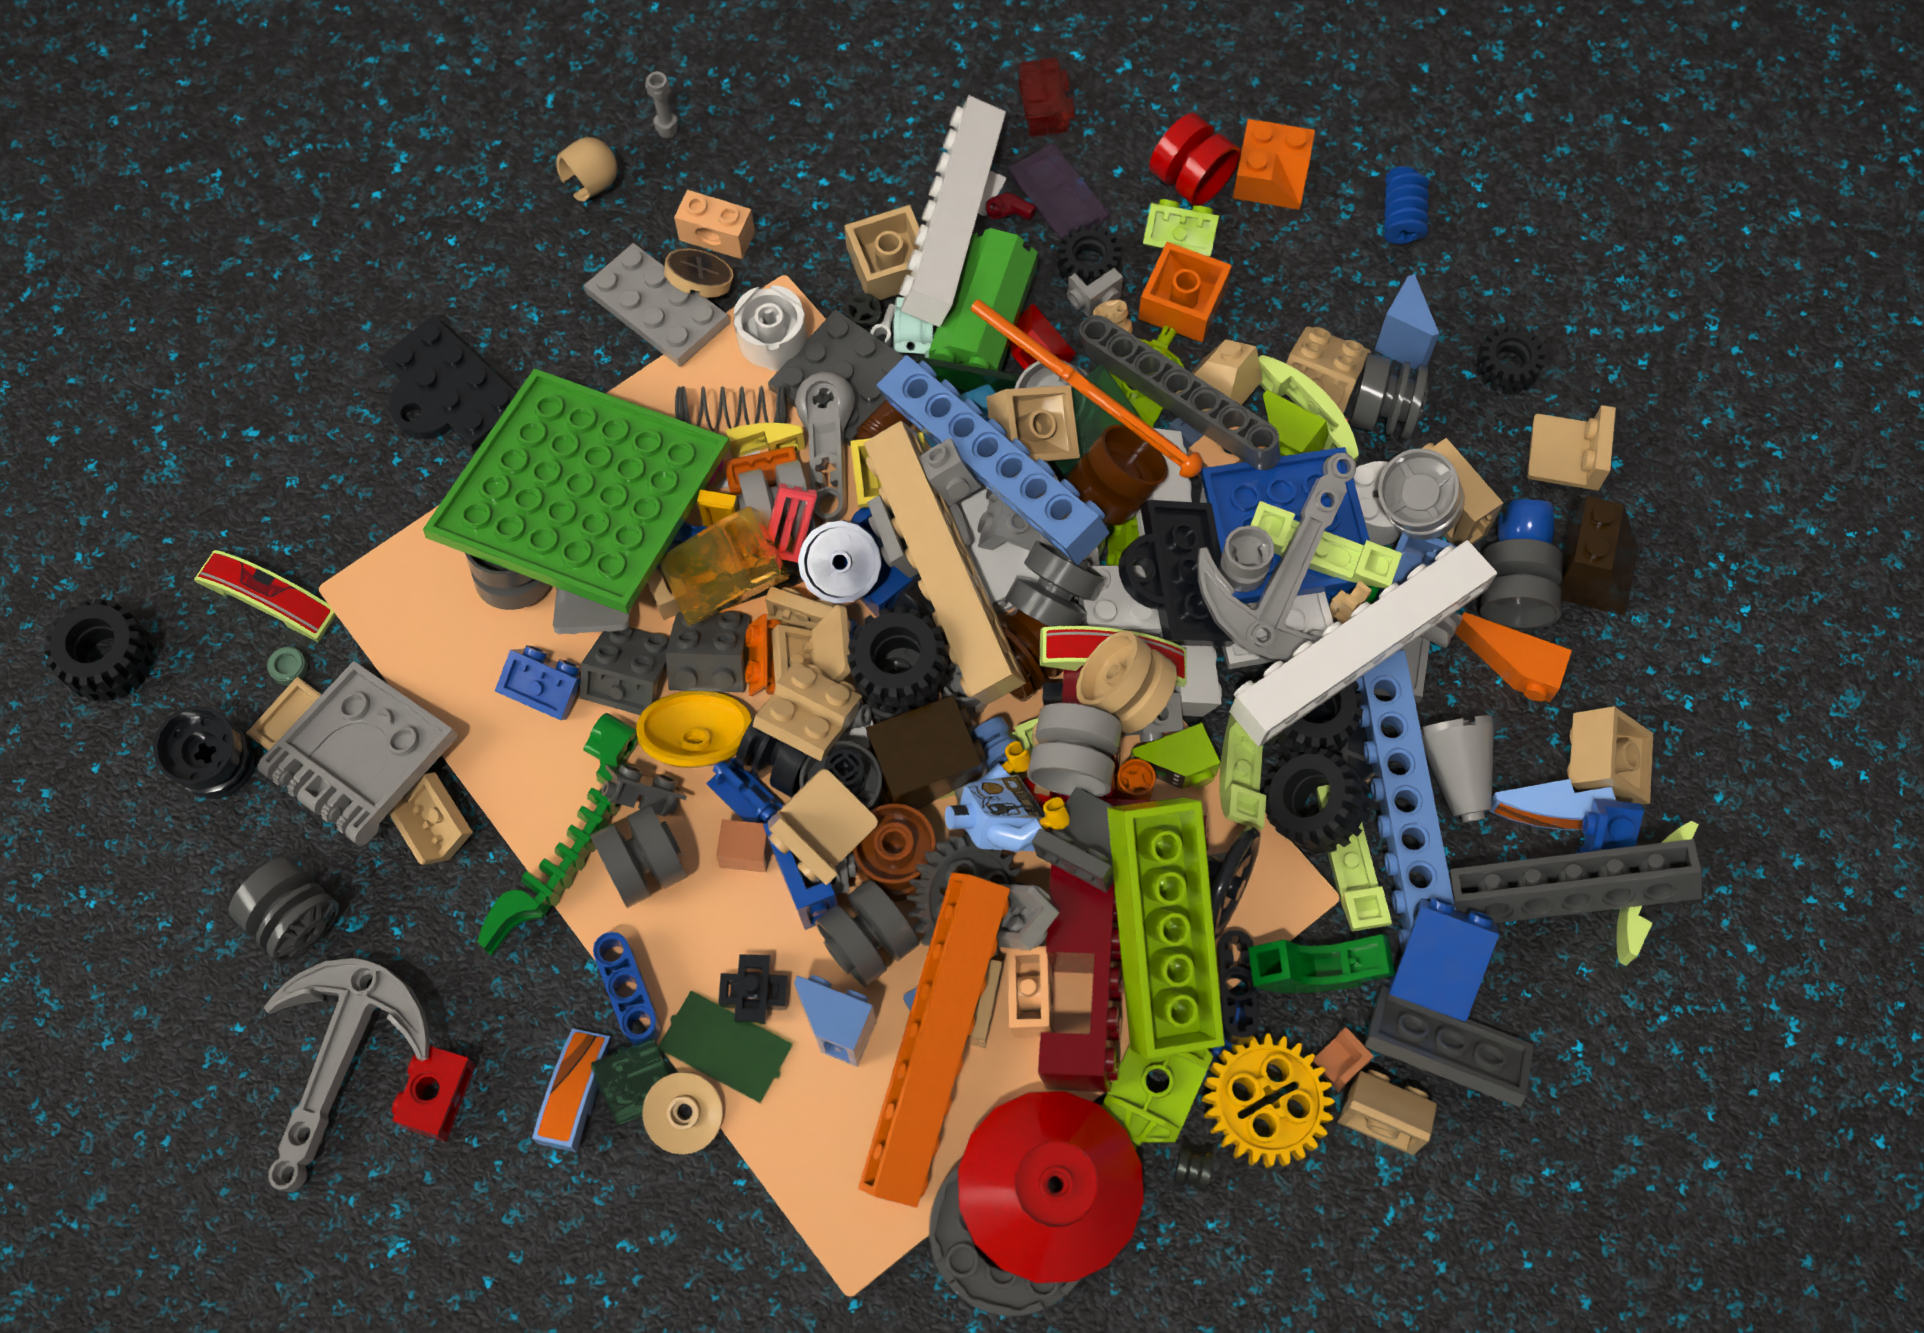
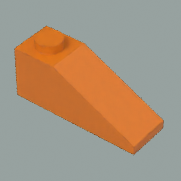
[1455,612,1572,702]

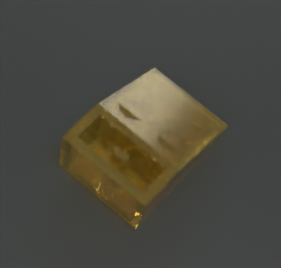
[659,506,790,626]

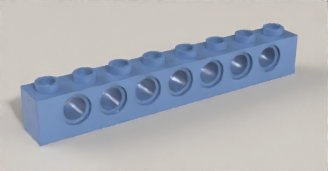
[876,355,1110,566]
[1356,650,1456,952]

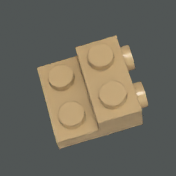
[753,661,862,761]

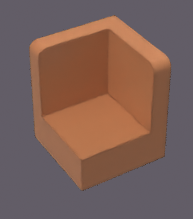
[716,819,767,872]
[1311,1027,1374,1092]

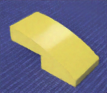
[725,423,806,459]

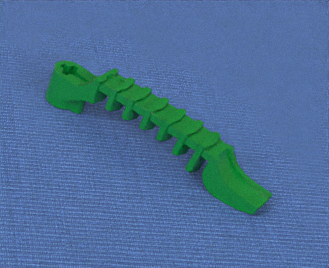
[477,713,638,957]

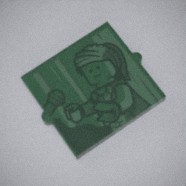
[591,1039,669,1125]

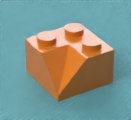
[1233,119,1315,210]
[1138,242,1232,343]

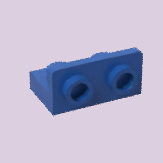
[495,645,581,720]
[1576,798,1644,853]

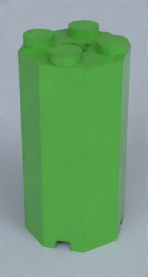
[929,228,1038,390]

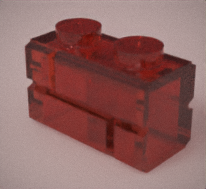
[1018,57,1074,137]

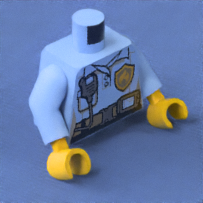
[945,741,1070,852]

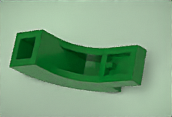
[1248,934,1395,993]

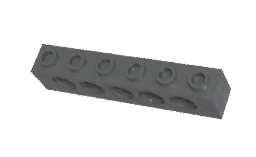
[1450,839,1702,923]

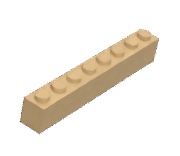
[864,421,1026,705]

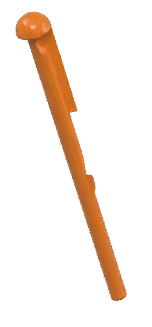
[971,299,1203,478]

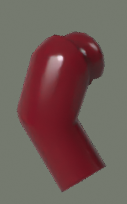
[985,192,1037,221]

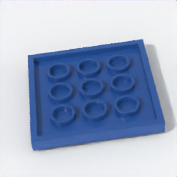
[1201,447,1370,604]

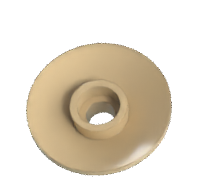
[642,1072,723,1154]

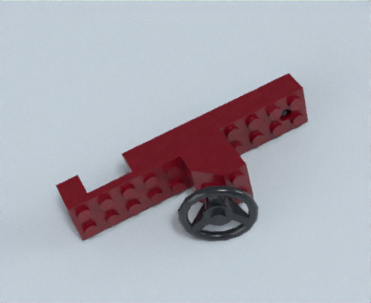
[1038,666,1261,1093]

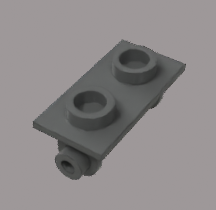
[601,764,687,817]

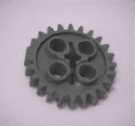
[907,835,1025,957]

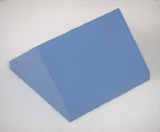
[1374,274,1439,370]

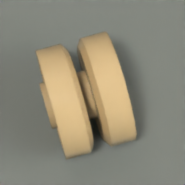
[1076,631,1177,734]

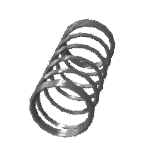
[675,385,787,432]

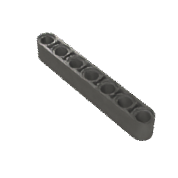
[1079,315,1281,470]

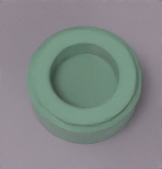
[267,647,308,686]

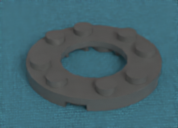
[928,1164,1080,1316]

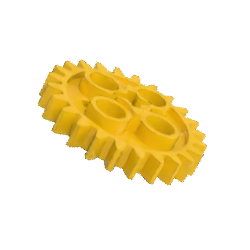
[1202,1034,1334,1168]

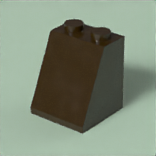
[1558,496,1638,616]
[866,695,986,810]

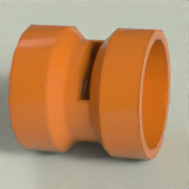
[1115,759,1156,800]

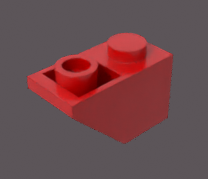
[1011,304,1076,370]

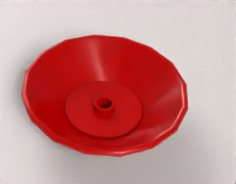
[958,1091,1144,1283]

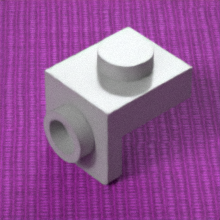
[1067,268,1123,317]
[920,438,981,507]

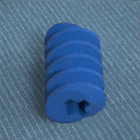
[1384,166,1429,245]

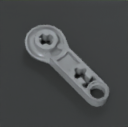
[795,371,855,523]

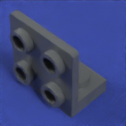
[580,627,670,715]
[1032,788,1115,893]

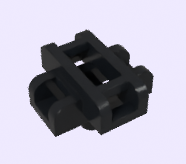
[718,954,788,1024]

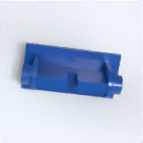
[706,758,783,824]

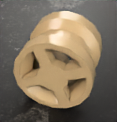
[1093,300,1133,334]

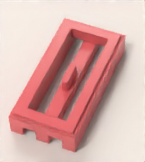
[762,483,817,563]

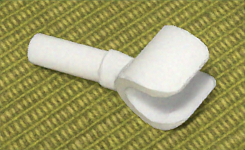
[870,304,895,346]

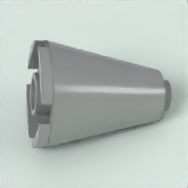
[1421,715,1494,823]

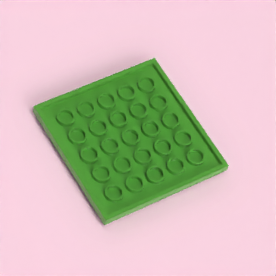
[423,368,730,614]

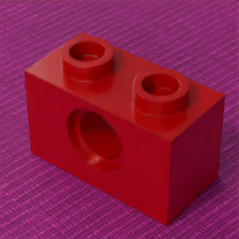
[392,1046,476,1142]

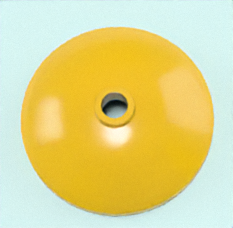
[636,691,752,768]

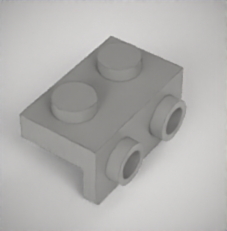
[996,884,1059,950]

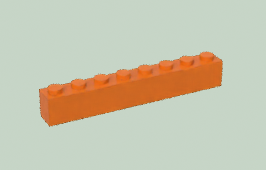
[858,872,1010,1208]

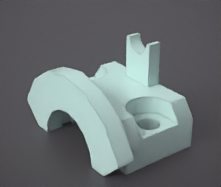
[892,297,933,358]

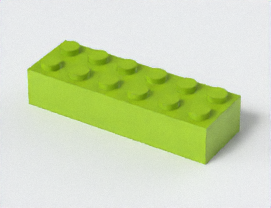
[1107,797,1225,1059]

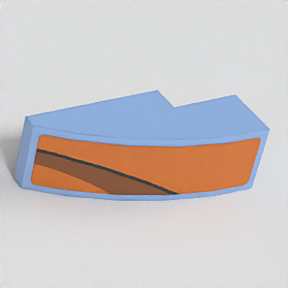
[1489,779,1616,830]
[532,1028,612,1152]

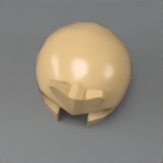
[556,137,618,201]

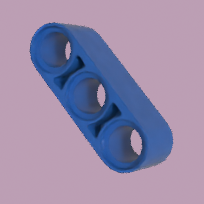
[593,932,662,1048]

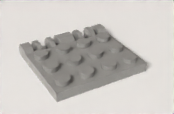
[258,661,458,846]

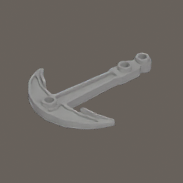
[1197,452,1356,662]
[264,958,430,1192]

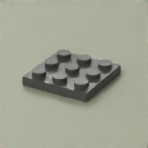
[768,309,904,446]

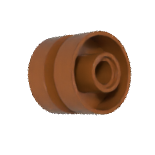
[853,804,936,902]

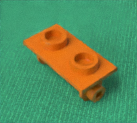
[745,614,781,697]

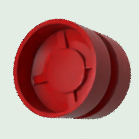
[1149,113,1241,206]

